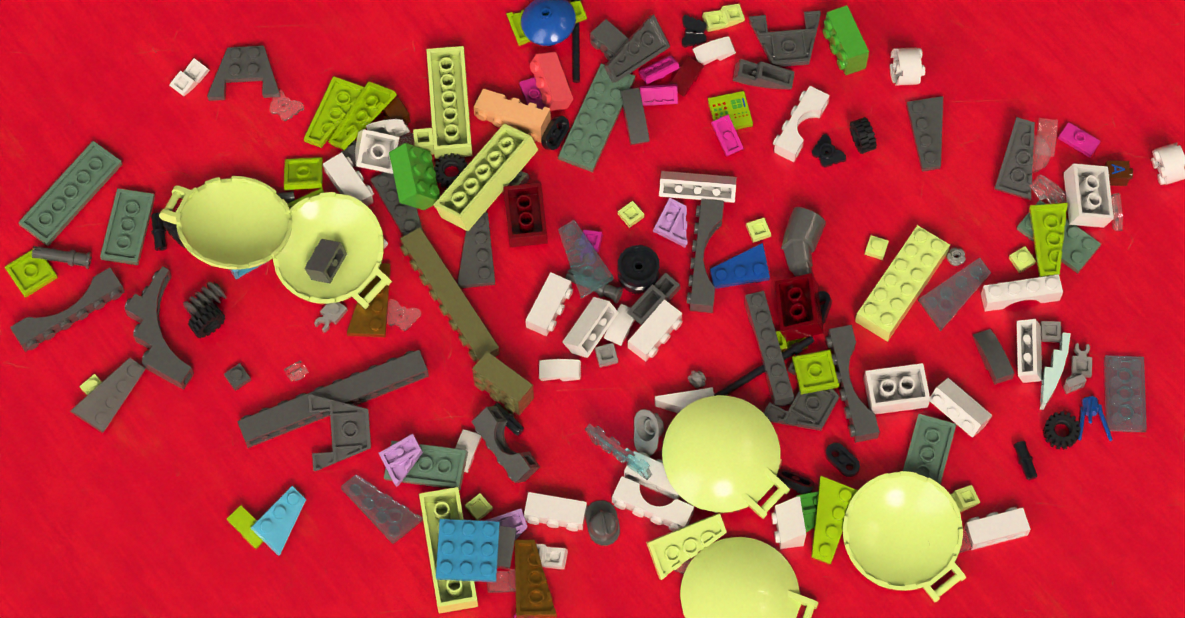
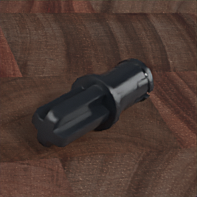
[151,213,167,251]
[494,403,524,436]
[1013,441,1037,480]

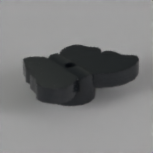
[682,15,707,48]
[812,134,846,167]

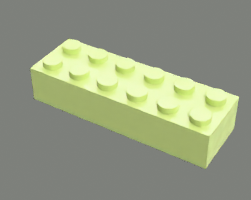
[427,46,472,159]
[434,123,538,231]
[855,225,950,342]
[419,487,478,614]

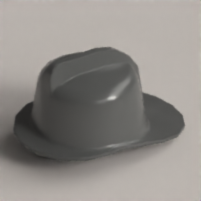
[586,501,620,546]

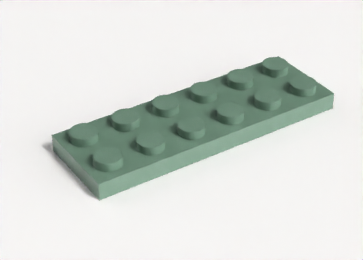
[558,63,635,172]
[18,141,123,246]

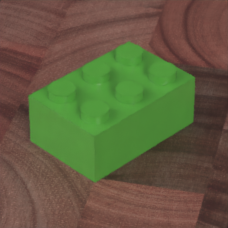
[823,5,869,76]
[389,143,440,210]

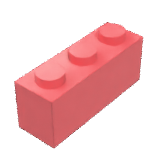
[530,52,573,111]

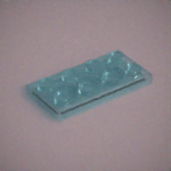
[1104,355,1147,432]

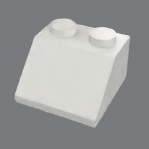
[355,129,399,174]
[771,496,806,549]

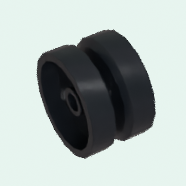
[618,245,660,294]

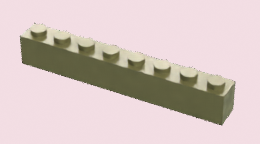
[400,227,500,362]

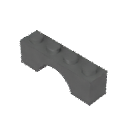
[471,406,540,483]

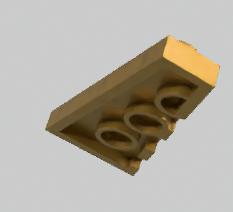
[347,263,391,337]
[515,540,557,618]

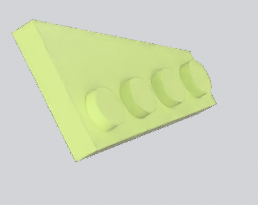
[646,513,726,580]

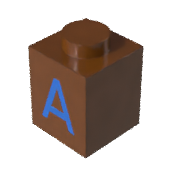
[1105,160,1133,186]

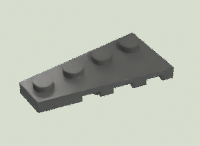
[604,14,670,83]
[906,96,943,172]
[994,117,1035,200]
[371,172,423,237]
[457,213,495,288]
[70,358,146,433]

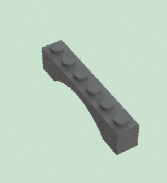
[687,199,724,313]
[10,268,124,352]
[744,291,794,407]
[825,325,880,443]

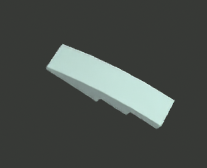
[1040,332,1071,410]

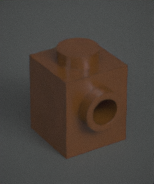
[383,97,410,125]

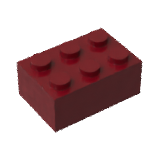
[503,183,548,247]
[775,273,824,342]

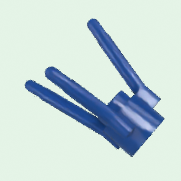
[1078,396,1113,441]

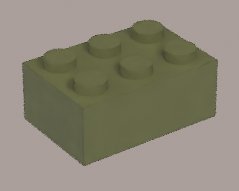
[472,351,534,415]

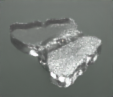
[269,89,304,121]
[387,299,422,331]

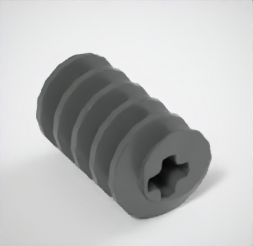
[183,281,227,316]

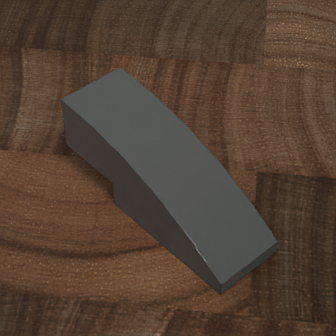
[733,59,794,90]
[620,88,650,145]
[627,273,681,325]
[972,329,1015,384]

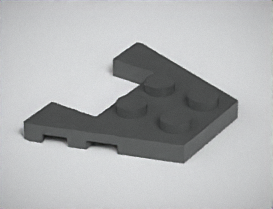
[749,11,821,67]
[207,46,280,101]
[764,355,840,431]
[308,395,371,471]

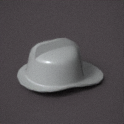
[634,409,664,456]

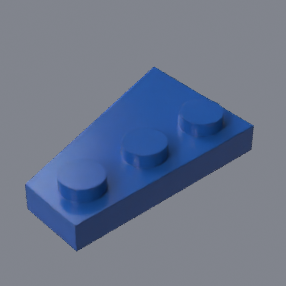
[710,243,770,289]

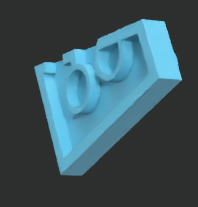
[251,486,306,556]

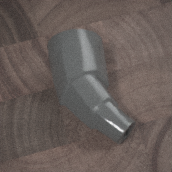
[781,207,826,278]

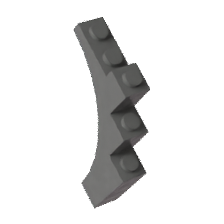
[125,266,194,390]

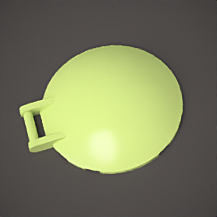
[159,176,292,269]
[273,192,392,309]
[662,395,790,519]
[843,471,967,603]
[680,537,818,618]

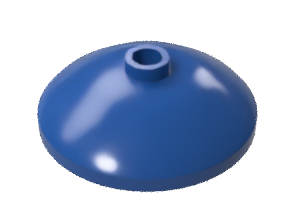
[521,0,576,46]

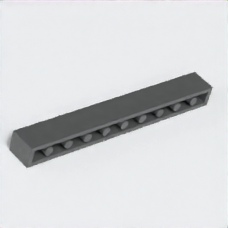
[237,350,429,448]

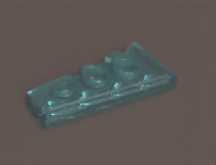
[558,220,614,299]
[918,258,991,331]
[585,423,652,480]
[341,474,423,544]

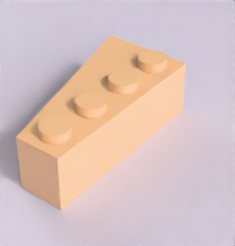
[473,89,551,143]

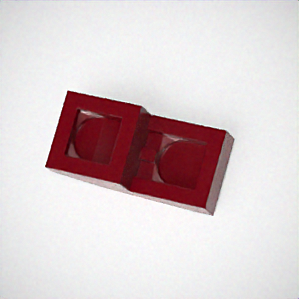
[670,56,704,97]

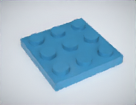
[436,519,500,582]

